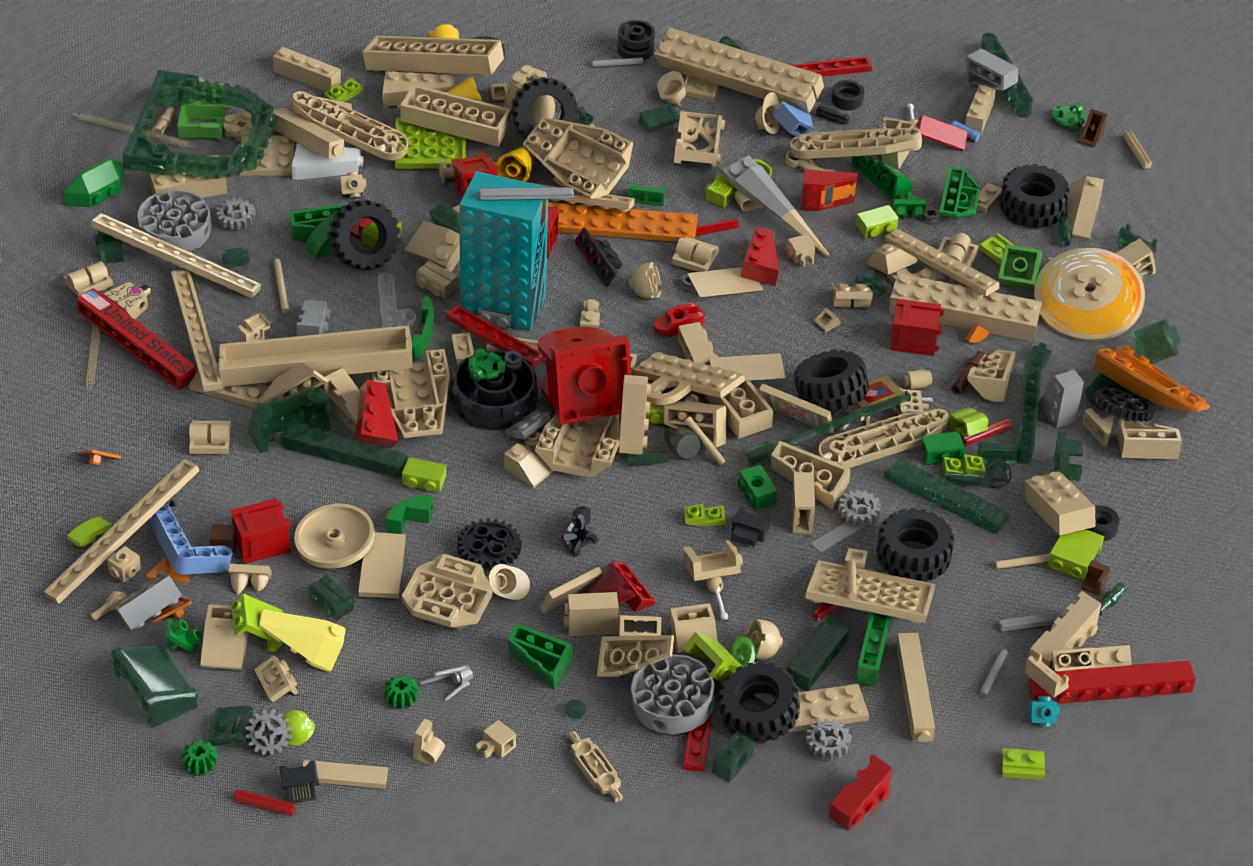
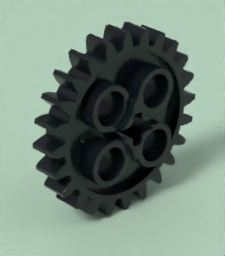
[1093,387,1155,422]
[457,518,522,571]

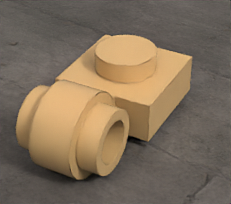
[580,299,600,328]

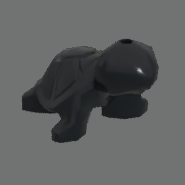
[561,506,598,556]

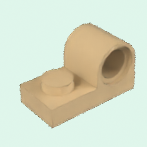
[413,719,445,765]

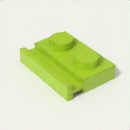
[979,233,1014,265]
[1002,748,1045,780]

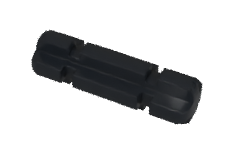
[816,106,849,124]

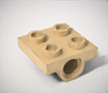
[938,233,979,267]
[672,237,719,272]
[63,261,113,297]
[832,284,873,308]
[189,421,231,454]

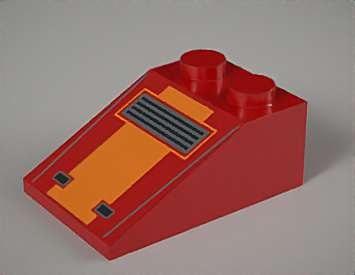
[801,169,858,211]

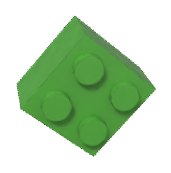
[998,244,1042,291]

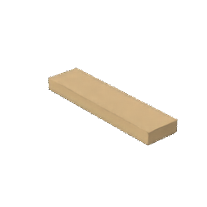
[303,760,388,789]

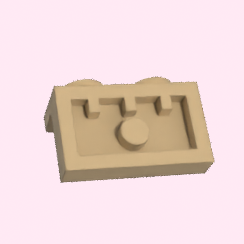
[254,655,299,702]

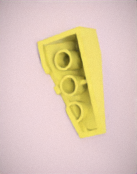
[258,609,346,673]

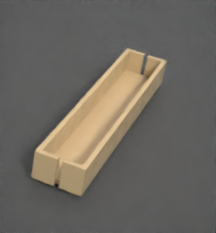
[654,27,824,113]
[219,325,413,387]

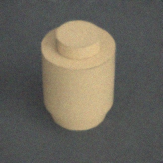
[903,369,932,390]

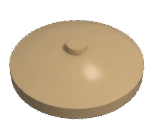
[294,504,375,569]

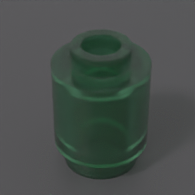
[222,247,250,268]

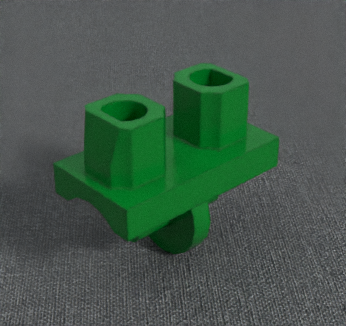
[892,191,926,220]
[165,619,202,654]

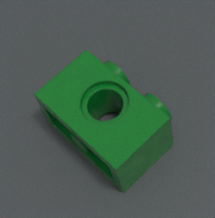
[737,465,777,510]

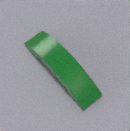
[412,296,434,361]

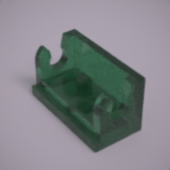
[1117,223,1158,253]

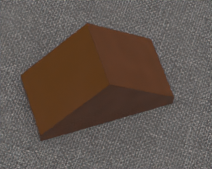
[1079,109,1108,147]

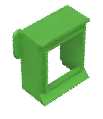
[177,100,225,141]

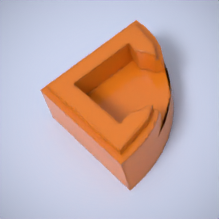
[965,323,990,343]

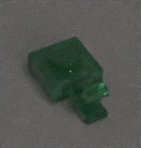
[855,269,886,295]

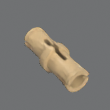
[152,107,176,137]

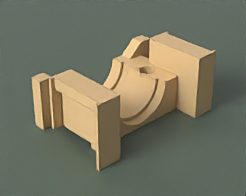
[238,312,270,342]

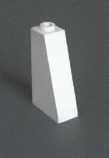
[292,143,364,180]

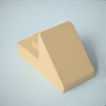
[1082,408,1114,447]

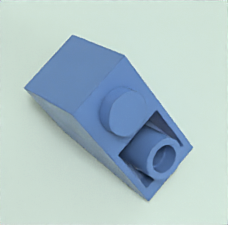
[773,101,813,136]

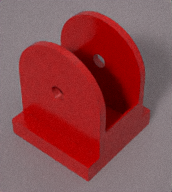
[538,327,631,425]

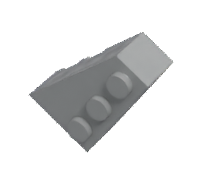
[967,49,1018,90]
[297,300,331,336]
[1037,370,1084,428]
[114,572,182,630]

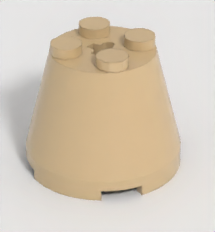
[503,65,555,125]

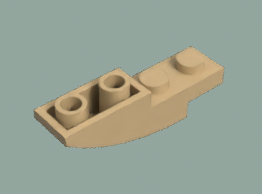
[1052,645,1132,672]

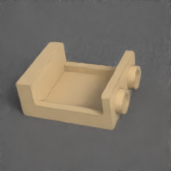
[683,540,743,581]

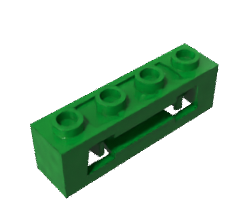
[855,612,892,686]

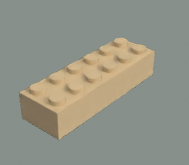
[400,84,511,146]

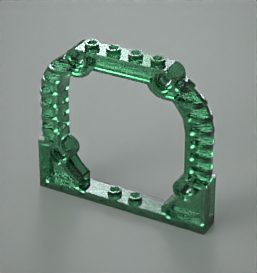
[123,70,276,179]

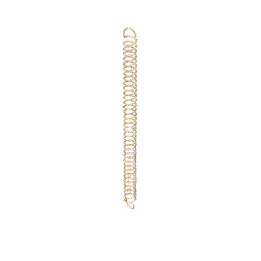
[72,113,193,148]
[86,290,104,389]

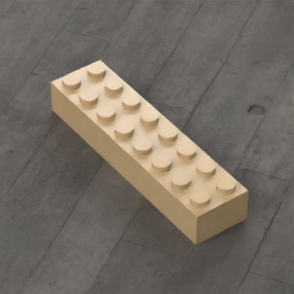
[363,36,504,76]
[889,273,1042,342]

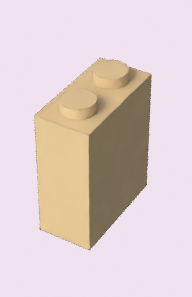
[791,472,815,534]
[564,592,619,636]
[618,615,661,636]

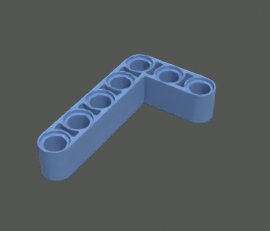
[149,503,232,574]

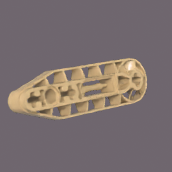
[291,91,408,160]
[790,128,922,159]
[818,409,949,468]

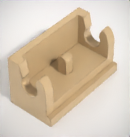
[1024,652,1069,697]

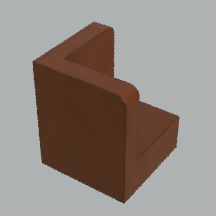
[209,524,236,553]
[1081,560,1110,596]

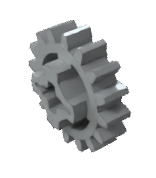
[216,198,256,230]
[838,489,881,526]
[246,709,292,755]
[806,718,851,760]

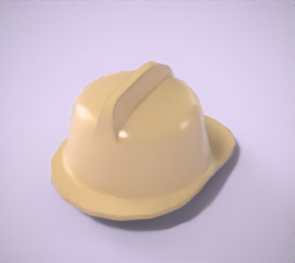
[658,71,686,106]
[755,92,780,134]
[486,564,530,600]

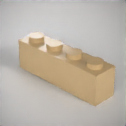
[273,47,341,92]

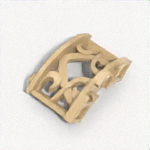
[674,111,725,168]

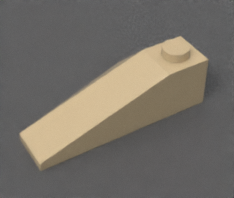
[1066,176,1104,240]
[967,350,1016,402]

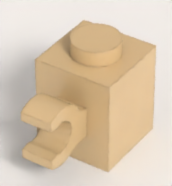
[786,234,815,267]
[476,720,516,758]

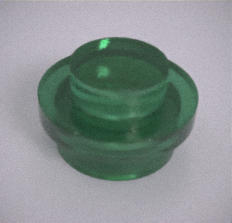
[565,699,586,719]

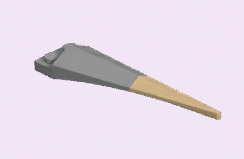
[721,155,829,258]

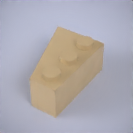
[1115,238,1156,279]
[325,368,360,433]
[664,401,726,448]
[1116,417,1182,460]

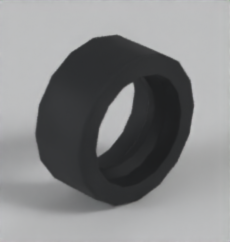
[831,80,864,110]

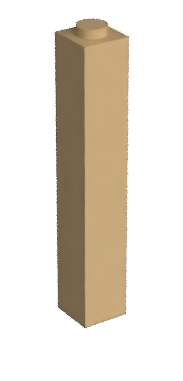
[269,108,344,159]
[896,633,935,742]

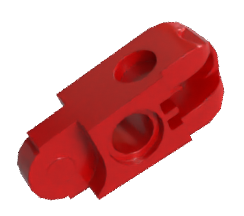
[653,303,705,338]

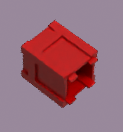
[451,153,498,200]
[890,298,944,356]
[231,498,293,564]

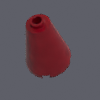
[585,563,636,605]

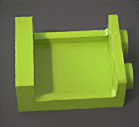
[1048,529,1104,580]
[231,594,284,652]
[683,632,743,682]

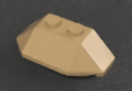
[260,363,328,412]

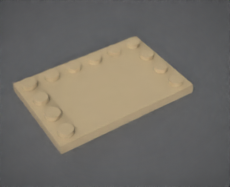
[805,560,936,623]

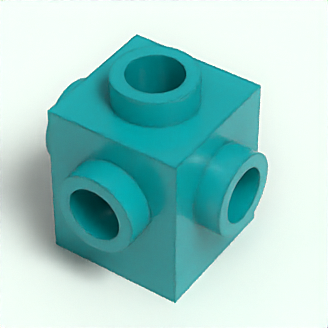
[1028,696,1060,726]

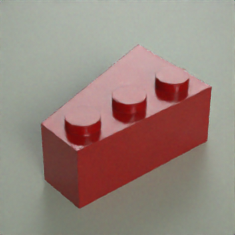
[740,227,779,286]
[355,380,398,448]
[829,754,893,831]

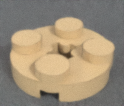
[223,111,259,141]

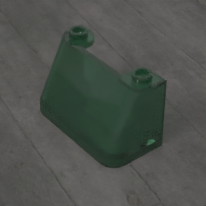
[247,387,331,453]
[112,644,198,728]

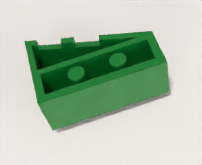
[289,204,343,241]
[507,623,573,690]

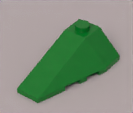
[851,155,913,203]

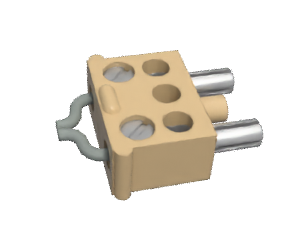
[889,388,933,415]

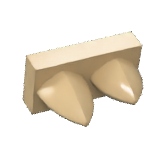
[229,564,272,594]

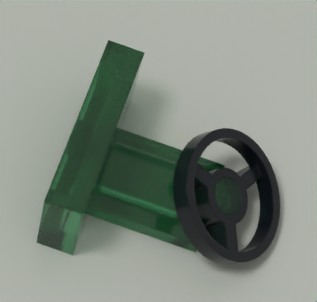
[977,443,1018,488]

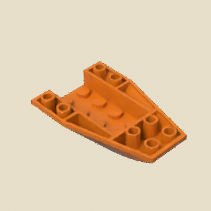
[1094,345,1210,412]

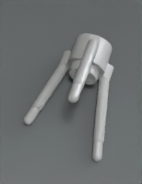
[419,664,473,701]

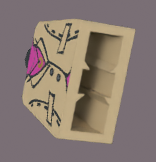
[104,282,151,319]

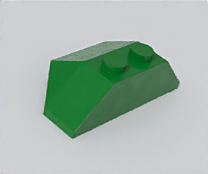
[62,158,124,208]
[939,166,981,219]

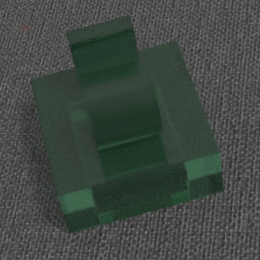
[1027,342,1052,367]

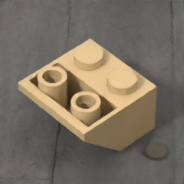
[669,603,717,655]

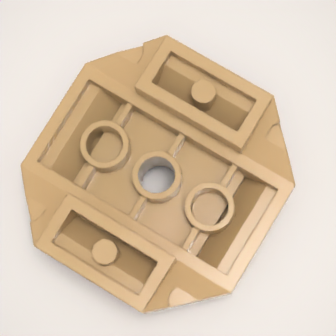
[402,554,492,631]

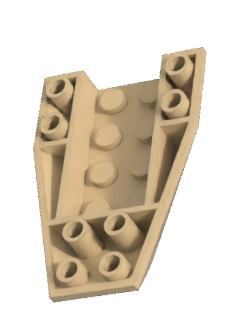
[523,117,633,199]
[372,349,450,438]
[535,414,620,478]

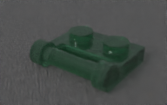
[208,706,254,746]

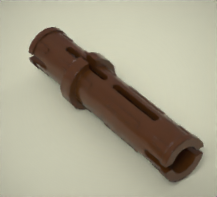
[951,351,987,395]

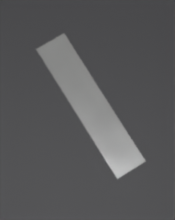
[811,520,873,552]

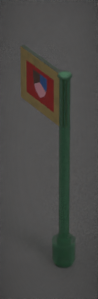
[745,375,911,464]

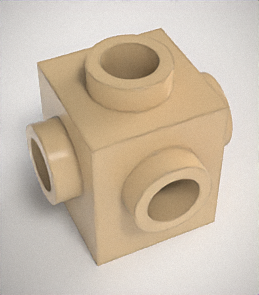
[340,172,367,198]
[108,546,141,583]

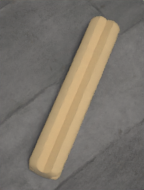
[1124,131,1152,169]

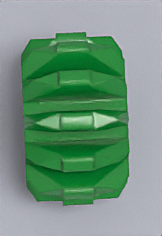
[384,674,419,709]
[181,739,218,776]

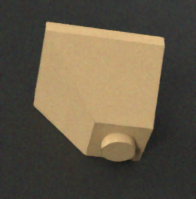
[867,244,917,275]
[504,443,554,488]

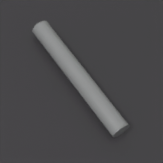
[592,57,643,67]
[979,649,1008,697]

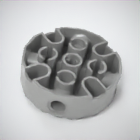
[137,190,212,252]
[631,654,715,735]

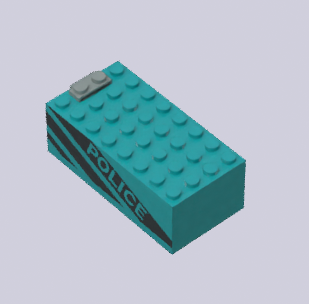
[459,171,548,331]

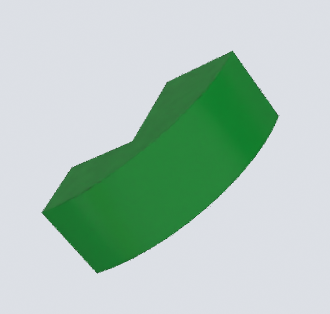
[305,211,338,260]
[386,496,433,534]

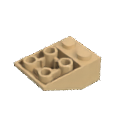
[200,604,249,670]

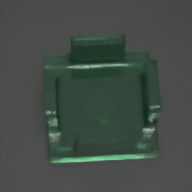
[1131,319,1181,364]
[1053,432,1083,481]

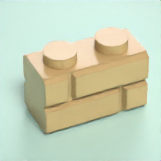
[416,260,459,299]

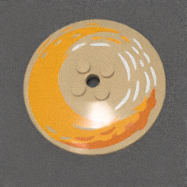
[1034,248,1145,342]

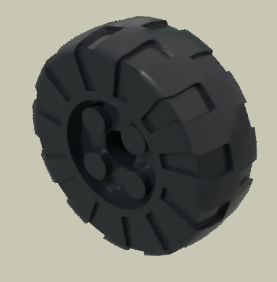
[451,350,538,430]

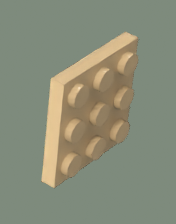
[239,135,295,176]

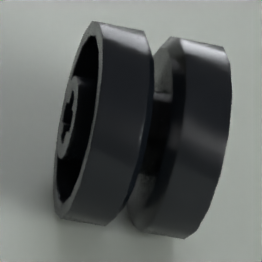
[617,20,655,61]

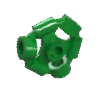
[1051,103,1085,131]
[467,348,506,382]

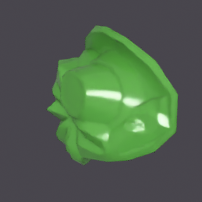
[730,636,755,667]

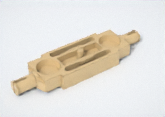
[568,731,623,802]

